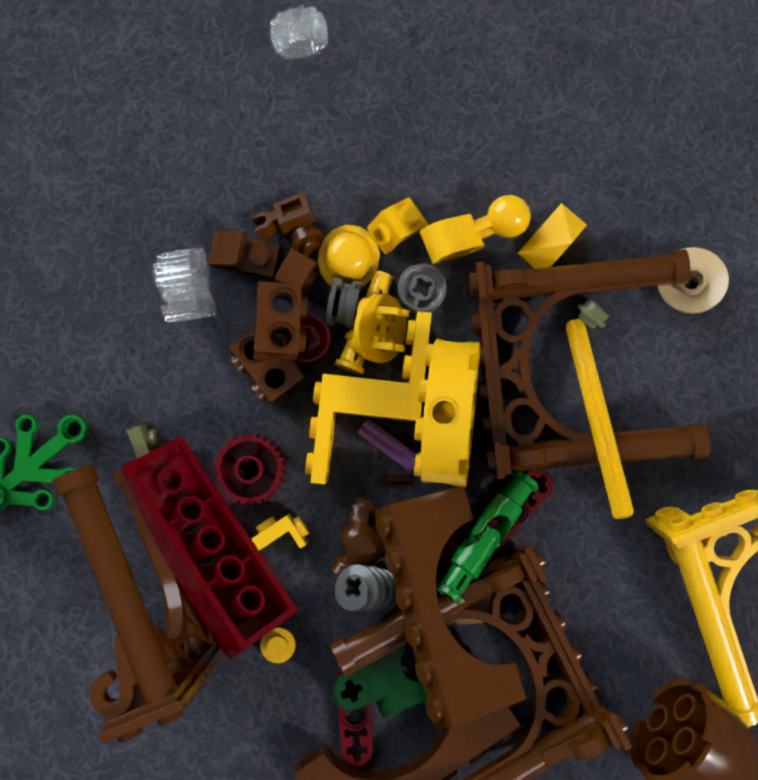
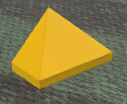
[517,203,587,269]

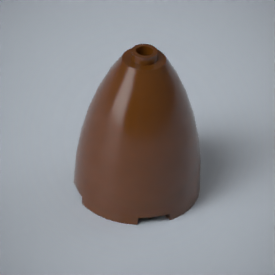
[630,678,758,780]

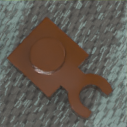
[252,191,316,240]

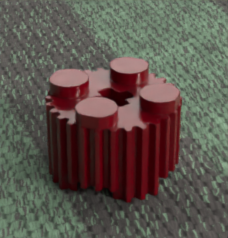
[213,434,288,505]

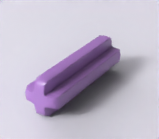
[358,420,416,471]

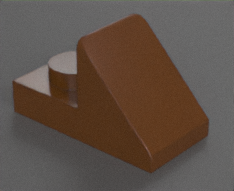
[208,231,281,279]

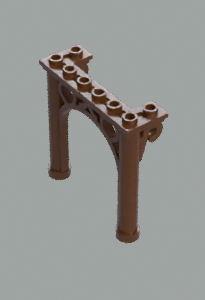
[469,249,710,479]
[52,465,224,744]
[329,544,632,780]

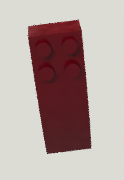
[121,436,299,660]

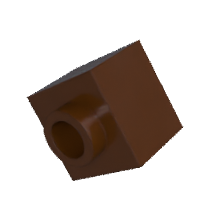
[274,248,319,295]

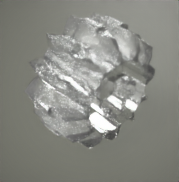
[270,5,328,61]

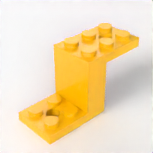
[305,311,432,484]

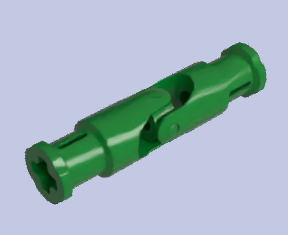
[436,469,539,605]

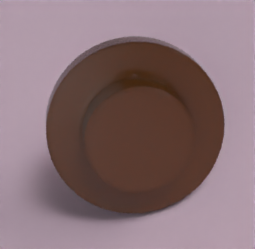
[291,224,324,256]

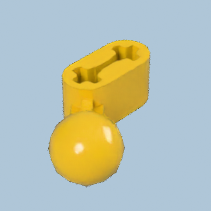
[419,195,531,265]

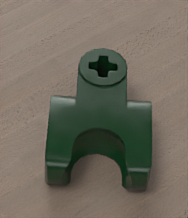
[332,643,427,718]

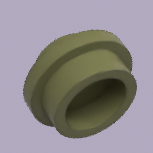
[577,298,610,329]

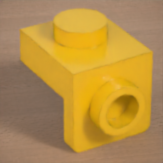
[367,197,429,254]
[252,513,309,550]

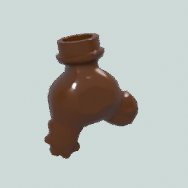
[331,497,386,576]

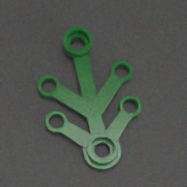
[0,415,89,512]

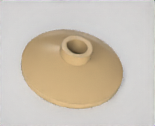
[657,247,729,314]

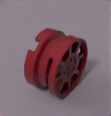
[282,314,332,364]

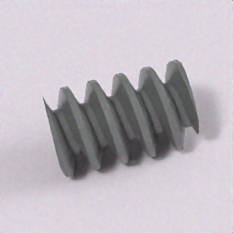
[335,564,401,615]

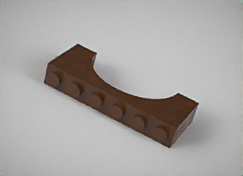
[375,487,526,729]
[294,646,520,780]

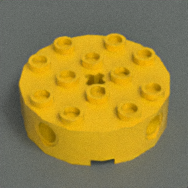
[414,338,480,487]

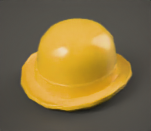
[317,225,380,291]

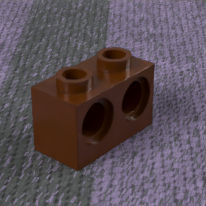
[253,281,308,362]
[229,328,307,404]

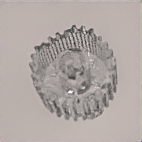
[153,247,217,323]

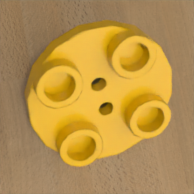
[352,294,410,363]

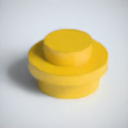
[260,627,296,663]

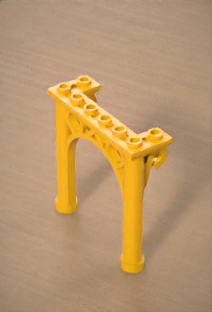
[645,490,758,727]

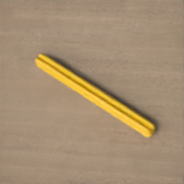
[565,319,634,519]

